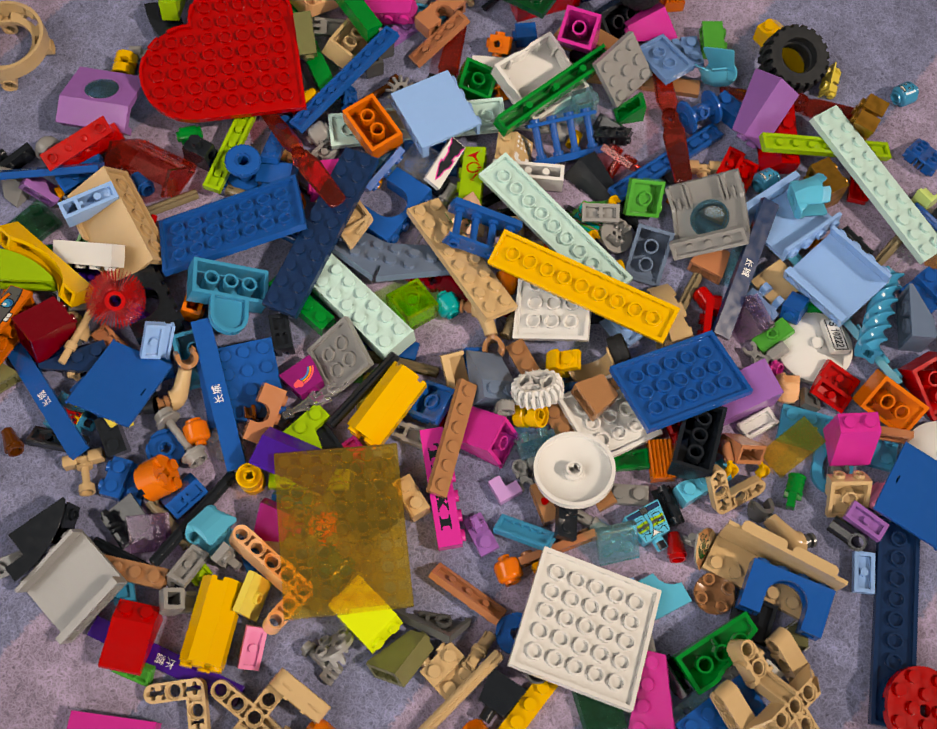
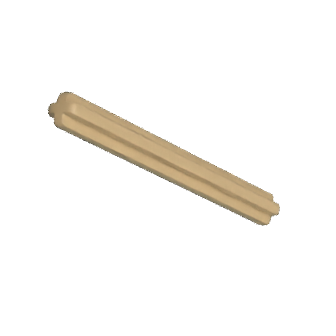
[418,650,504,729]

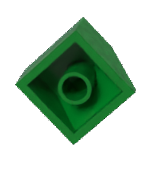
[457,57,496,100]

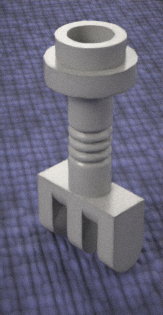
[300,641,344,686]

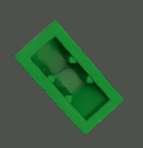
[613,92,647,124]

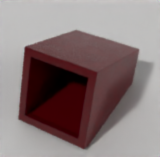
[11,296,78,364]

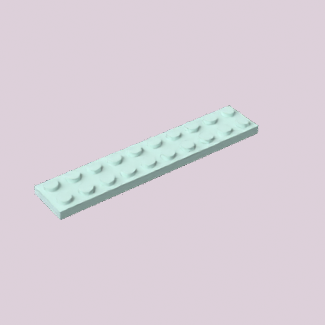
[328,97,505,149]
[809,105,937,265]
[479,152,633,284]

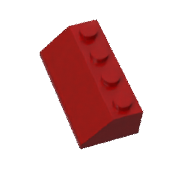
[757,104,800,174]

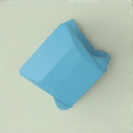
[695,47,737,87]
[787,173,831,219]
[185,505,239,560]

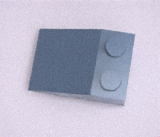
[625,223,675,286]
[896,283,937,352]
[466,350,514,408]

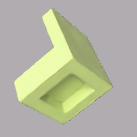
[911,188,937,210]

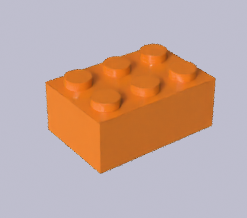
[342,93,403,158]

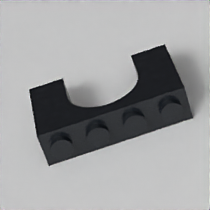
[114,265,185,347]

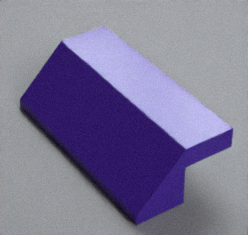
[249,427,343,496]

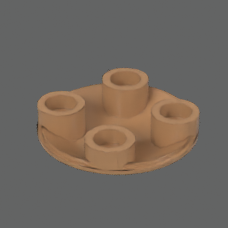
[693,573,735,615]

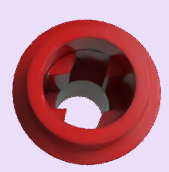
[667,531,687,563]

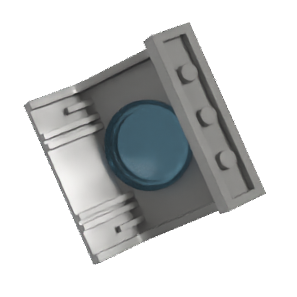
[665,168,750,261]

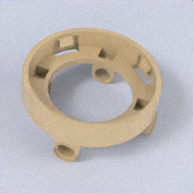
[0,1,55,91]

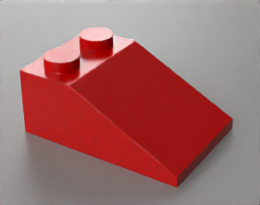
[898,351,937,422]
[98,599,163,676]

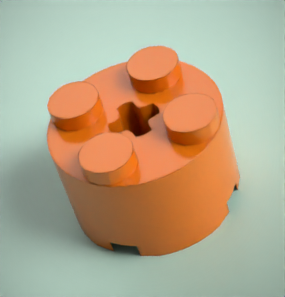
[133,454,182,501]

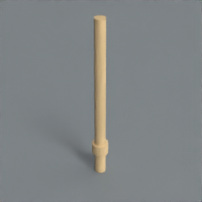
[58,268,120,365]

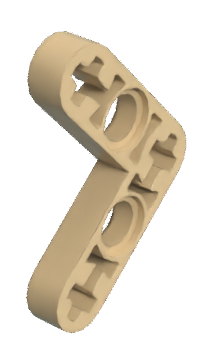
[705,464,766,514]
[143,678,211,729]

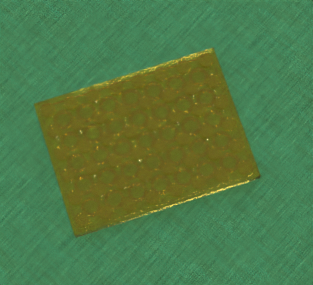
[274,443,414,621]

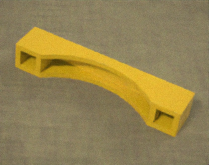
[0,221,93,308]

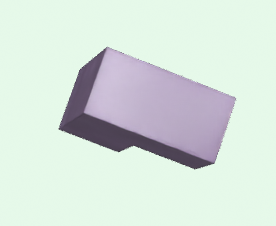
[488,476,522,505]

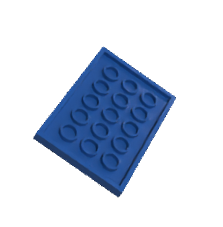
[609,330,753,434]

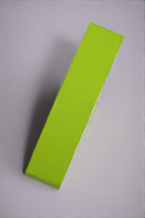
[0,248,58,291]

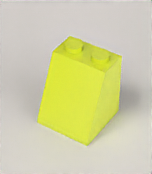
[328,575,403,654]

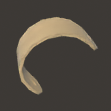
[569,346,615,382]

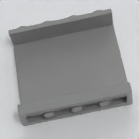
[15,529,128,645]

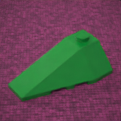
[671,611,758,696]

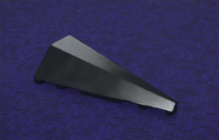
[564,151,639,232]

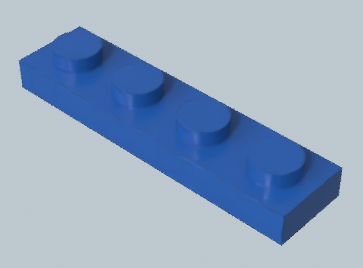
[260,115,294,165]

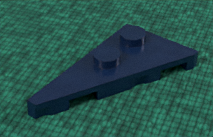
[38,339,107,373]

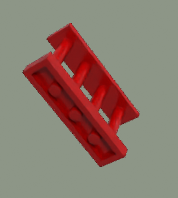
[40,116,126,171]

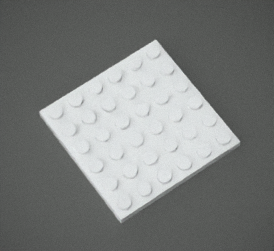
[507,546,662,713]

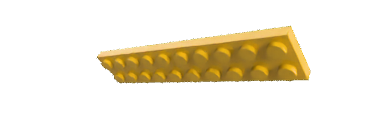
[487,229,680,345]

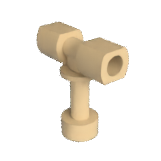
[685,160,722,178]
[62,447,106,497]

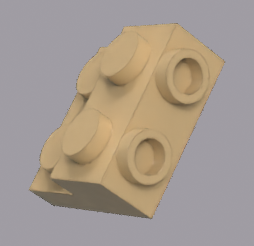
[825,470,873,517]
[420,642,472,700]

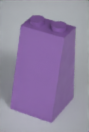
[732,68,799,150]
[722,358,784,426]

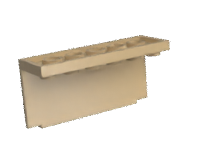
[67,166,162,282]
[701,520,848,621]

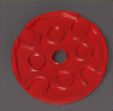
[882,666,937,729]

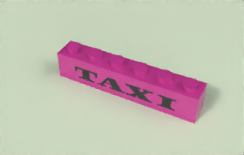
[419,426,466,551]

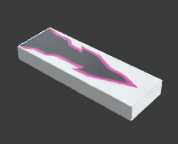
[423,137,465,190]

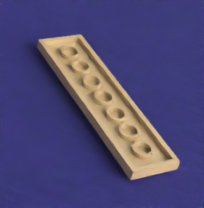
[406,198,518,323]

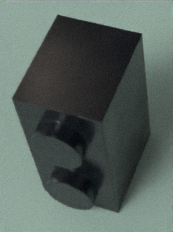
[94,417,131,459]

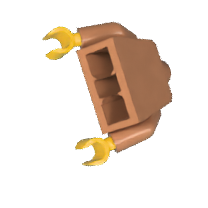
[717,433,770,478]

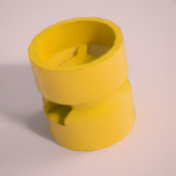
[111,49,138,75]
[512,404,549,428]
[236,463,266,495]

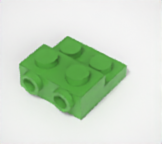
[623,177,666,218]

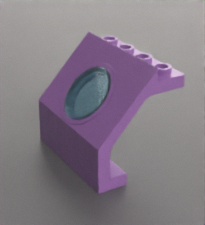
[55,67,143,136]

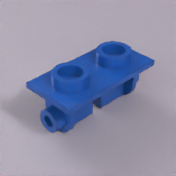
[340,86,358,113]

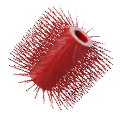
[84,269,146,330]

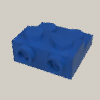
[898,266,937,314]
[408,380,455,426]
[98,456,145,506]

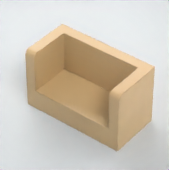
[439,350,469,389]

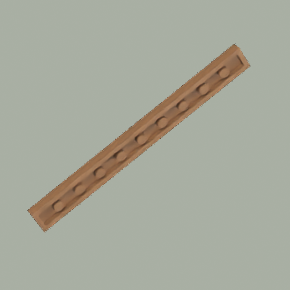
[505,339,617,512]

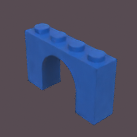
[364,167,433,243]
[735,557,836,641]

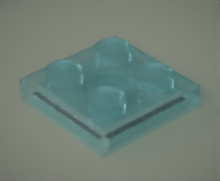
[595,520,640,566]

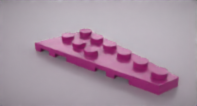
[628,651,675,729]

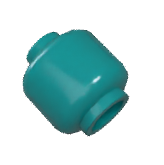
[434,290,460,320]

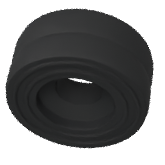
[606,333,632,365]

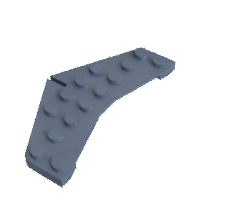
[332,232,450,282]

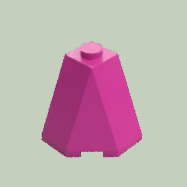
[624,2,678,41]

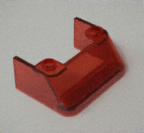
[104,138,197,198]

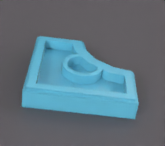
[638,573,692,621]

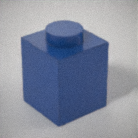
[512,22,537,48]
[779,291,810,325]

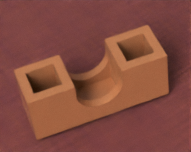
[415,0,466,38]
[240,382,288,444]

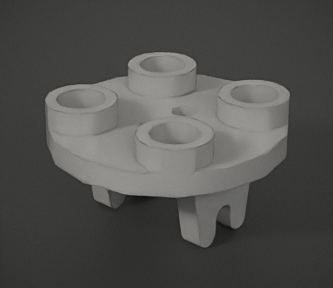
[598,218,632,254]
[315,627,354,668]

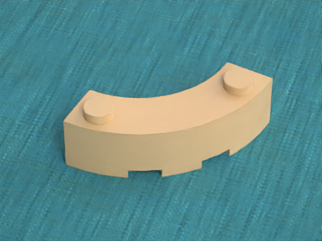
[646,284,694,347]

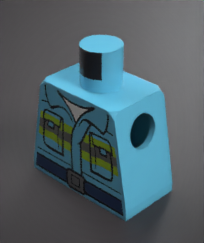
[622,499,670,552]

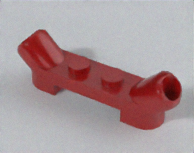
[693,286,722,336]

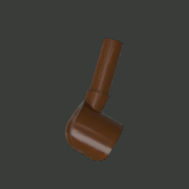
[244,404,260,422]

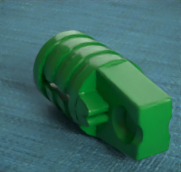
[783,472,807,511]

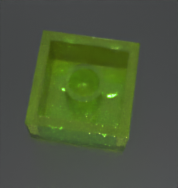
[386,278,439,330]

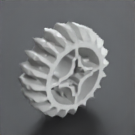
[511,368,564,410]

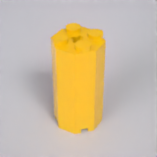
[347,361,427,451]
[179,575,243,674]

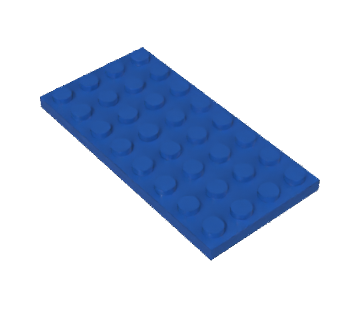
[159,174,308,277]

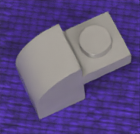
[159,588,198,616]

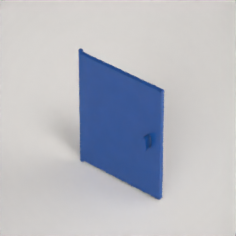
[64,339,173,428]
[873,442,937,551]

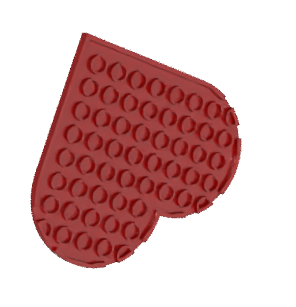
[139,0,307,123]

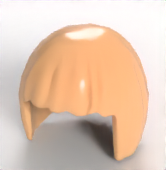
[775,372,800,404]

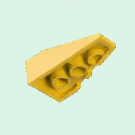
[753,18,804,73]

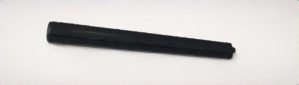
[149,471,236,567]

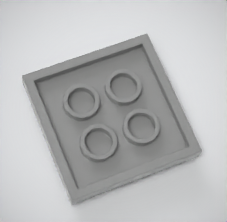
[592,31,653,107]
[307,316,374,397]

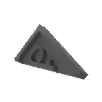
[390,607,471,644]

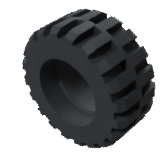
[757,24,830,95]

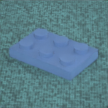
[640,34,694,85]

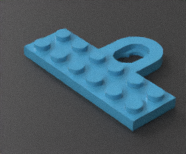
[775,404,898,493]

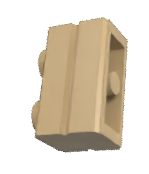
[392,474,431,522]

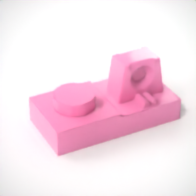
[237,625,267,671]

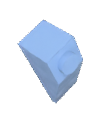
[57,181,119,227]

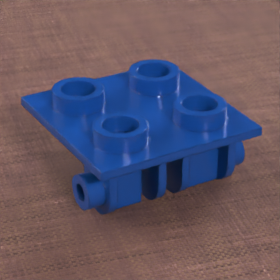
[902,138,937,177]

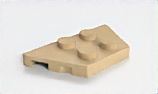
[315,200,374,250]

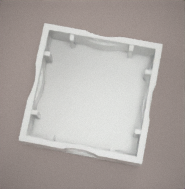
[491,31,590,124]

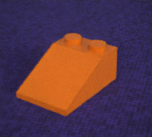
[852,368,930,430]

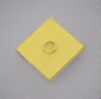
[232,570,272,623]

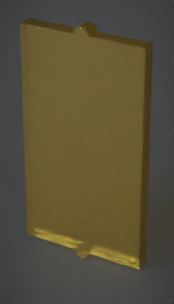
[763,416,826,478]

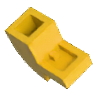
[545,349,581,378]

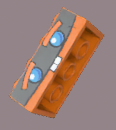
[0,285,35,365]

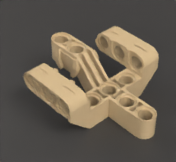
[710,627,821,729]
[210,667,331,729]

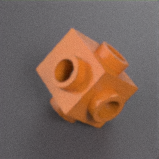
[486,31,513,57]

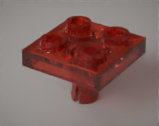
[600,143,641,179]

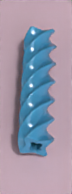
[854,266,905,364]

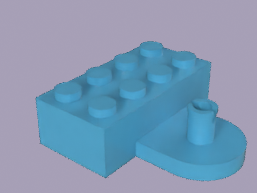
[186,257,269,335]

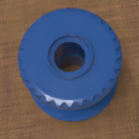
[676,90,723,134]
[225,144,261,191]

